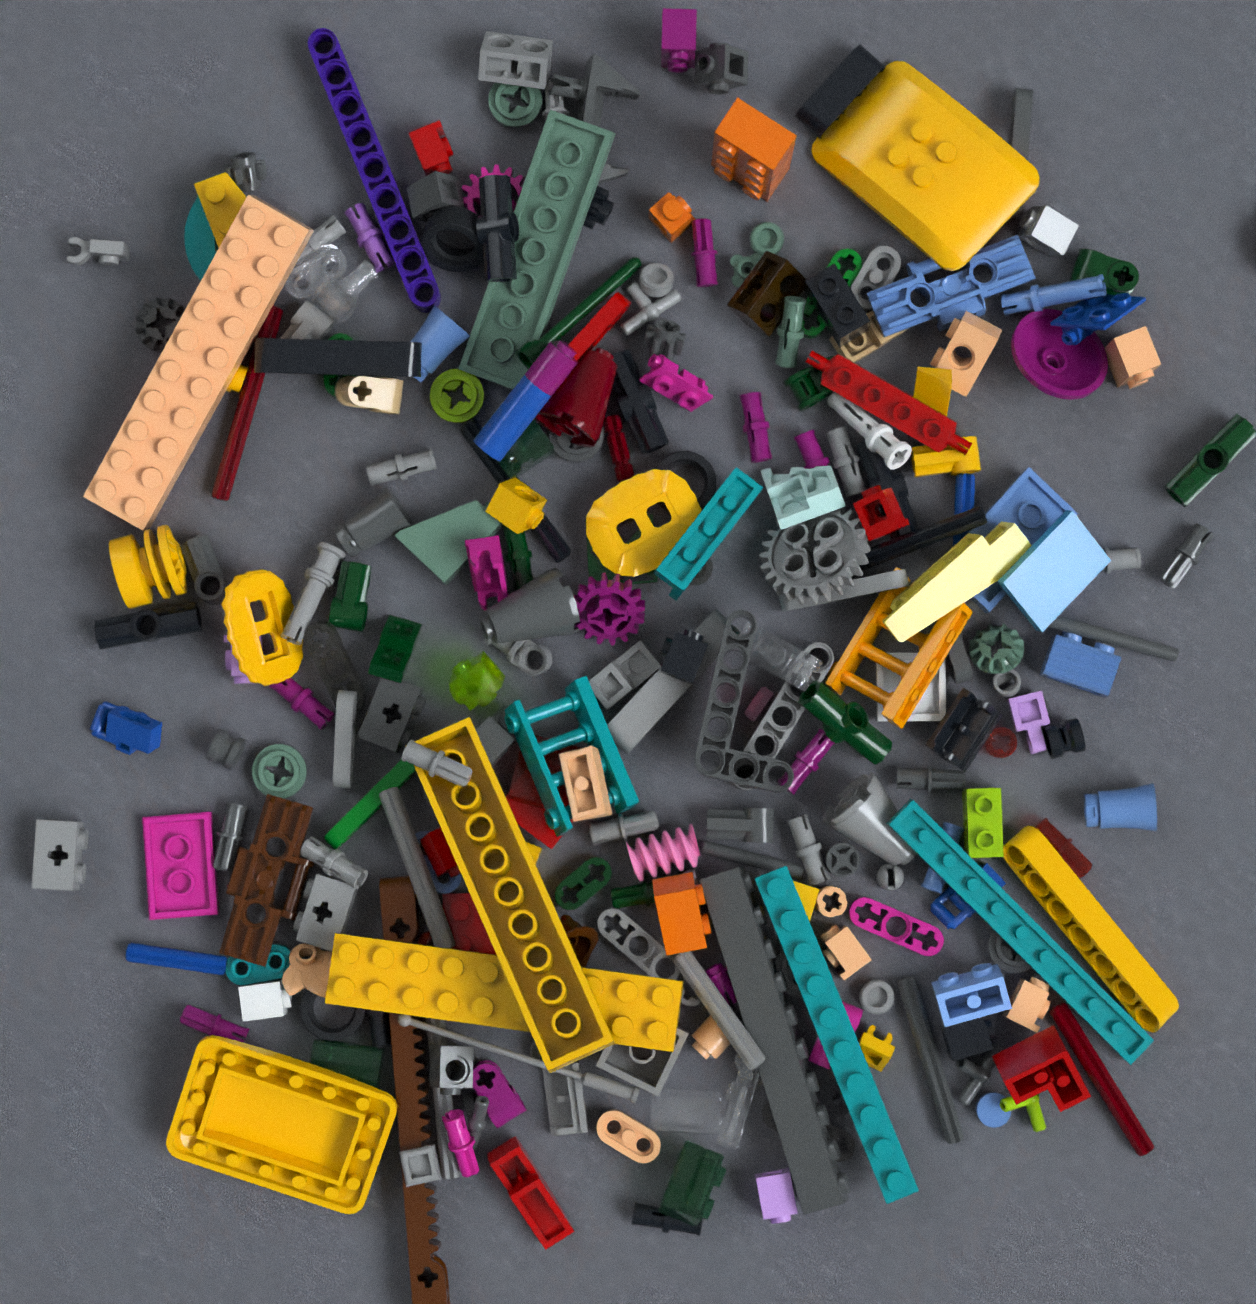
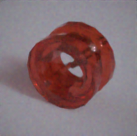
[985,727,1017,758]

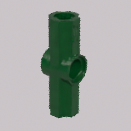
[1164,414,1256,507]
[798,680,892,765]

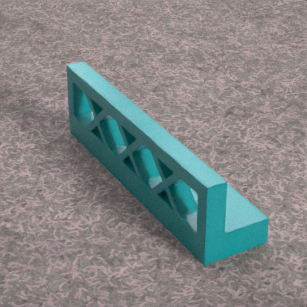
[654,467,763,601]

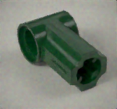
[329,561,372,632]

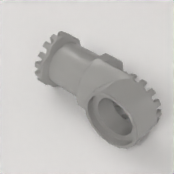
[484,637,552,676]

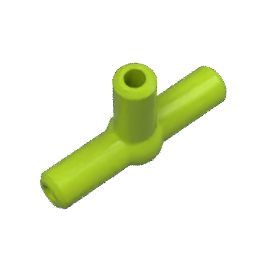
[999,1094,1046,1132]

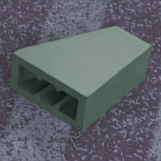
[395,500,502,586]

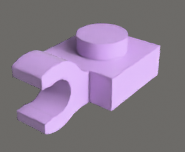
[1007,691,1050,754]

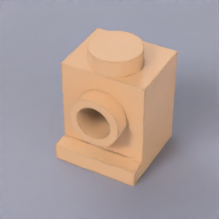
[820,925,872,980]
[1002,976,1051,1033]

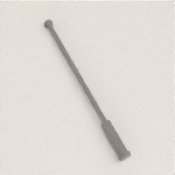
[398,1014,640,1104]

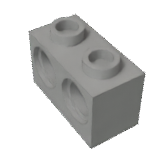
[478,31,553,89]

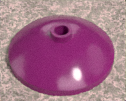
[1011,309,1108,400]

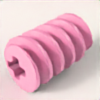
[626,824,701,882]

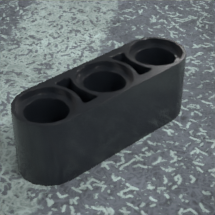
[795,44,886,139]

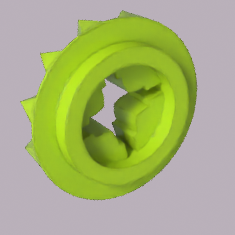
[430,369,484,423]

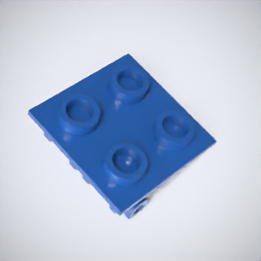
[1050,293,1146,346]

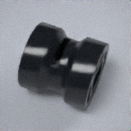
[1043,718,1086,759]

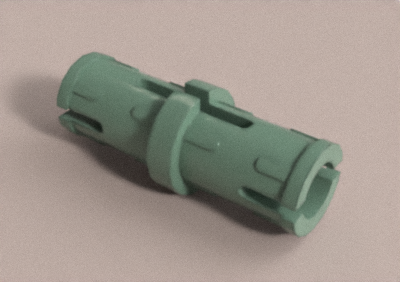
[775,296,807,368]

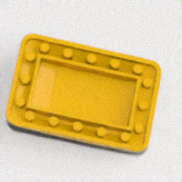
[811,61,1040,271]
[166,1035,397,1214]

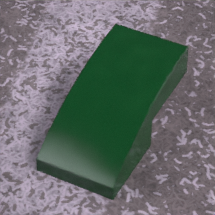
[368,615,422,683]

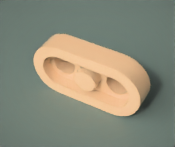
[596,1109,661,1163]

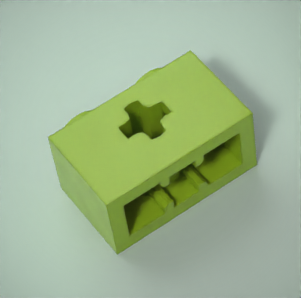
[962,788,1004,858]

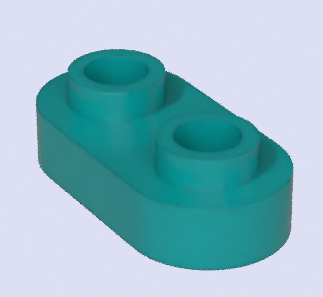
[225,944,291,985]

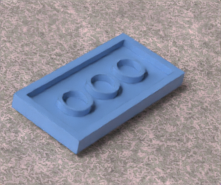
[964,467,1078,613]

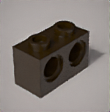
[727,251,807,337]

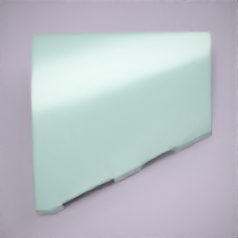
[760,466,846,530]

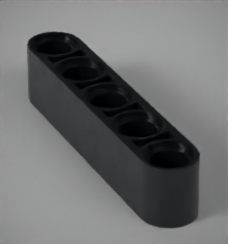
[254,338,422,377]

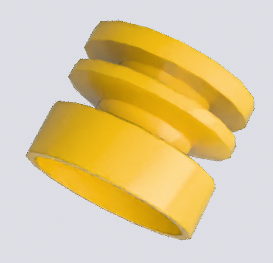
[109,525,187,609]

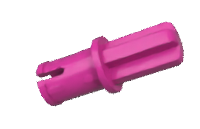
[442,1109,479,1177]

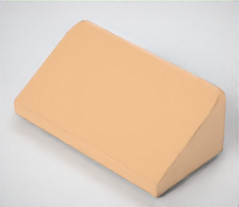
[559,746,612,822]

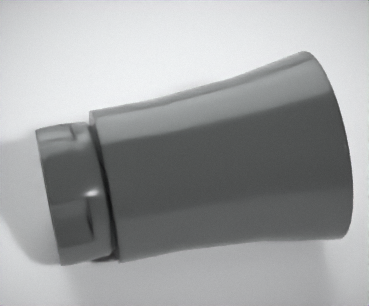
[334,487,413,557]

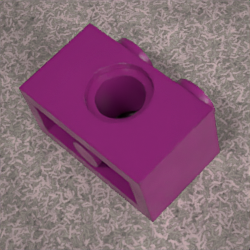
[661,8,697,73]

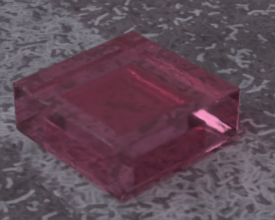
[743,687,774,722]

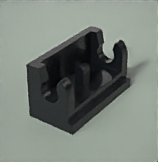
[926,688,1003,772]

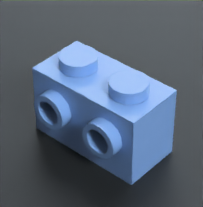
[931,963,1012,1027]

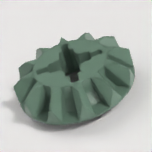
[488,83,542,128]
[969,623,1024,674]
[252,744,307,798]

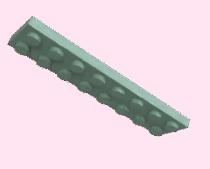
[458,110,616,389]

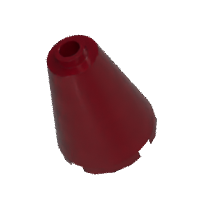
[536,348,617,447]

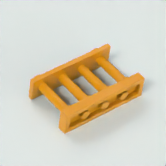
[825,567,973,729]

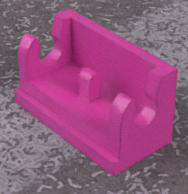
[465,535,509,610]

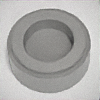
[639,263,674,297]
[859,979,894,1014]

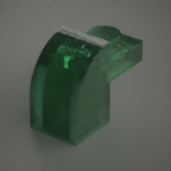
[497,420,554,479]

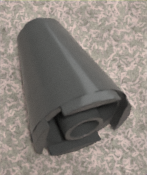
[480,568,580,644]

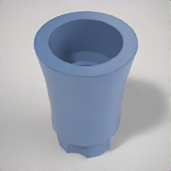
[410,305,470,383]
[1084,783,1157,831]

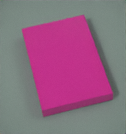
[142,812,219,920]

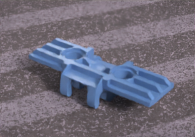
[866,235,1036,338]

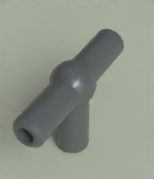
[956,1042,1004,1106]
[462,1093,489,1149]

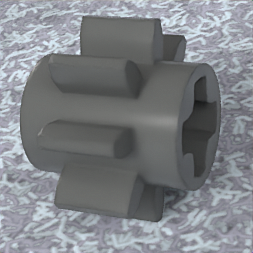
[224,152,267,192]
[643,319,686,361]

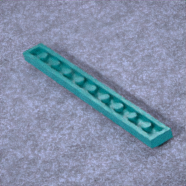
[886,799,1154,1065]
[754,865,919,1204]

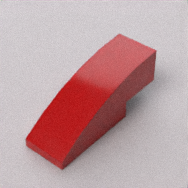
[487,1136,575,1250]

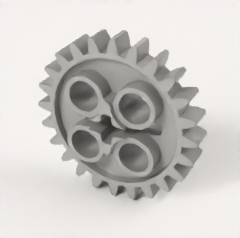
[759,508,871,605]

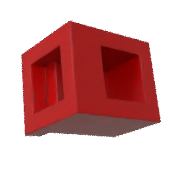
[409,120,454,176]
[853,485,910,541]

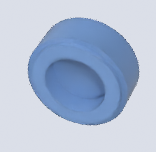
[975,1092,1011,1128]

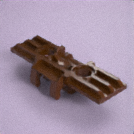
[219,794,314,967]

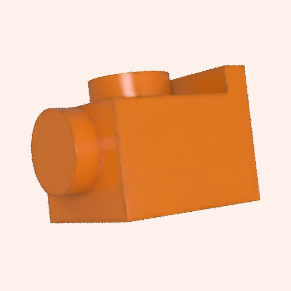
[649,192,696,243]

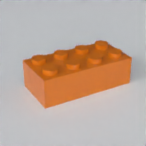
[711,97,797,202]

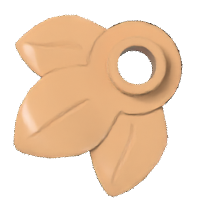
[282,943,332,998]

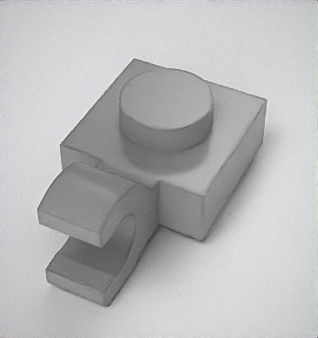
[67,237,130,266]

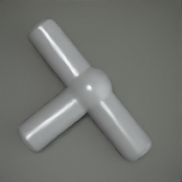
[620,282,681,335]

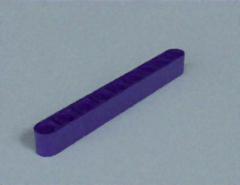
[307,28,441,313]

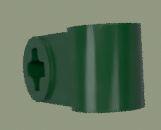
[1070,249,1139,295]
[783,356,834,412]

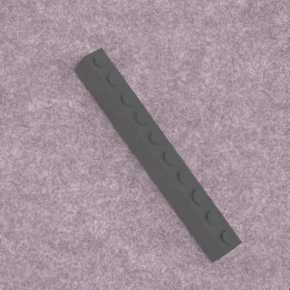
[700,866,851,1215]

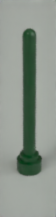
[516,257,642,369]

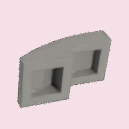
[589,639,663,710]

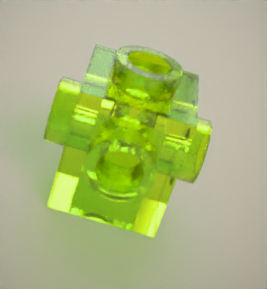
[449,651,505,711]

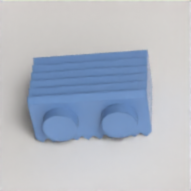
[1039,631,1121,697]

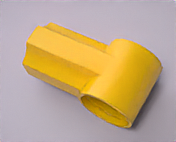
[911,436,981,477]

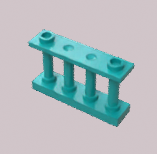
[504,676,639,837]

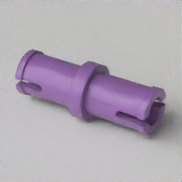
[345,203,395,272]

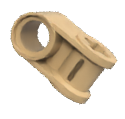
[335,376,404,415]

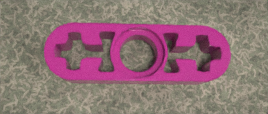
[848,897,944,956]

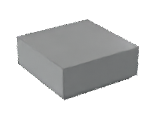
[399,1144,441,1187]

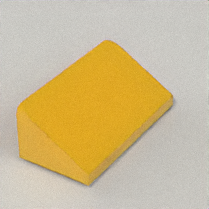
[913,367,952,416]

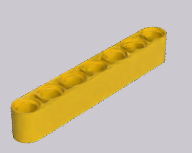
[1003,826,1179,1033]

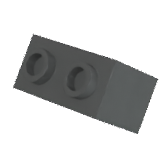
[357,678,426,753]

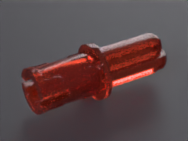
[1035,817,1092,879]

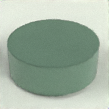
[750,222,784,256]

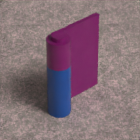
[473,340,578,461]

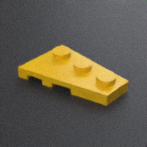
[194,172,246,248]

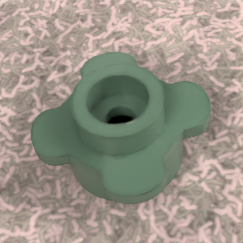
[730,253,762,288]

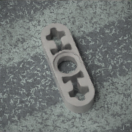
[333,690,357,788]

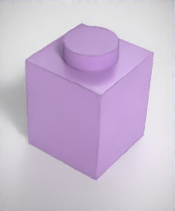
[755,1168,798,1224]

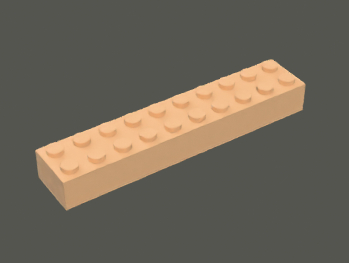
[83,195,314,531]

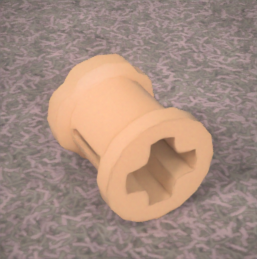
[815,886,848,918]

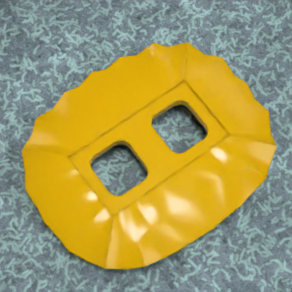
[586,469,702,577]
[221,569,303,687]

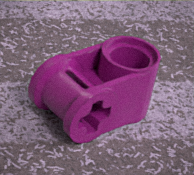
[473,1060,527,1129]

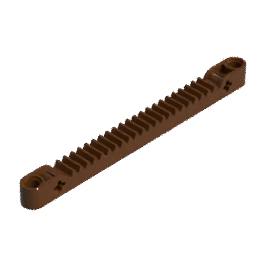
[379,875,450,1304]

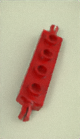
[805,350,972,456]

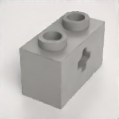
[31,819,89,891]
[293,873,359,951]

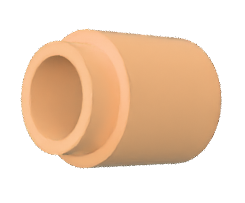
[691,1015,731,1060]

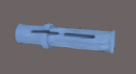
[1001,274,1107,316]

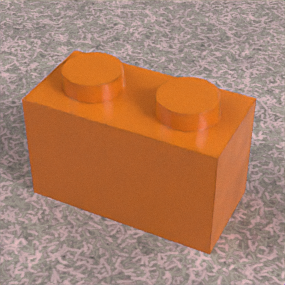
[652,872,712,956]

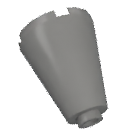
[823,772,916,866]

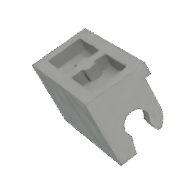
[542,1060,589,1136]

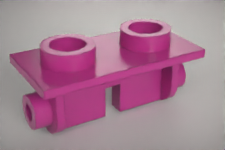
[639,354,713,412]

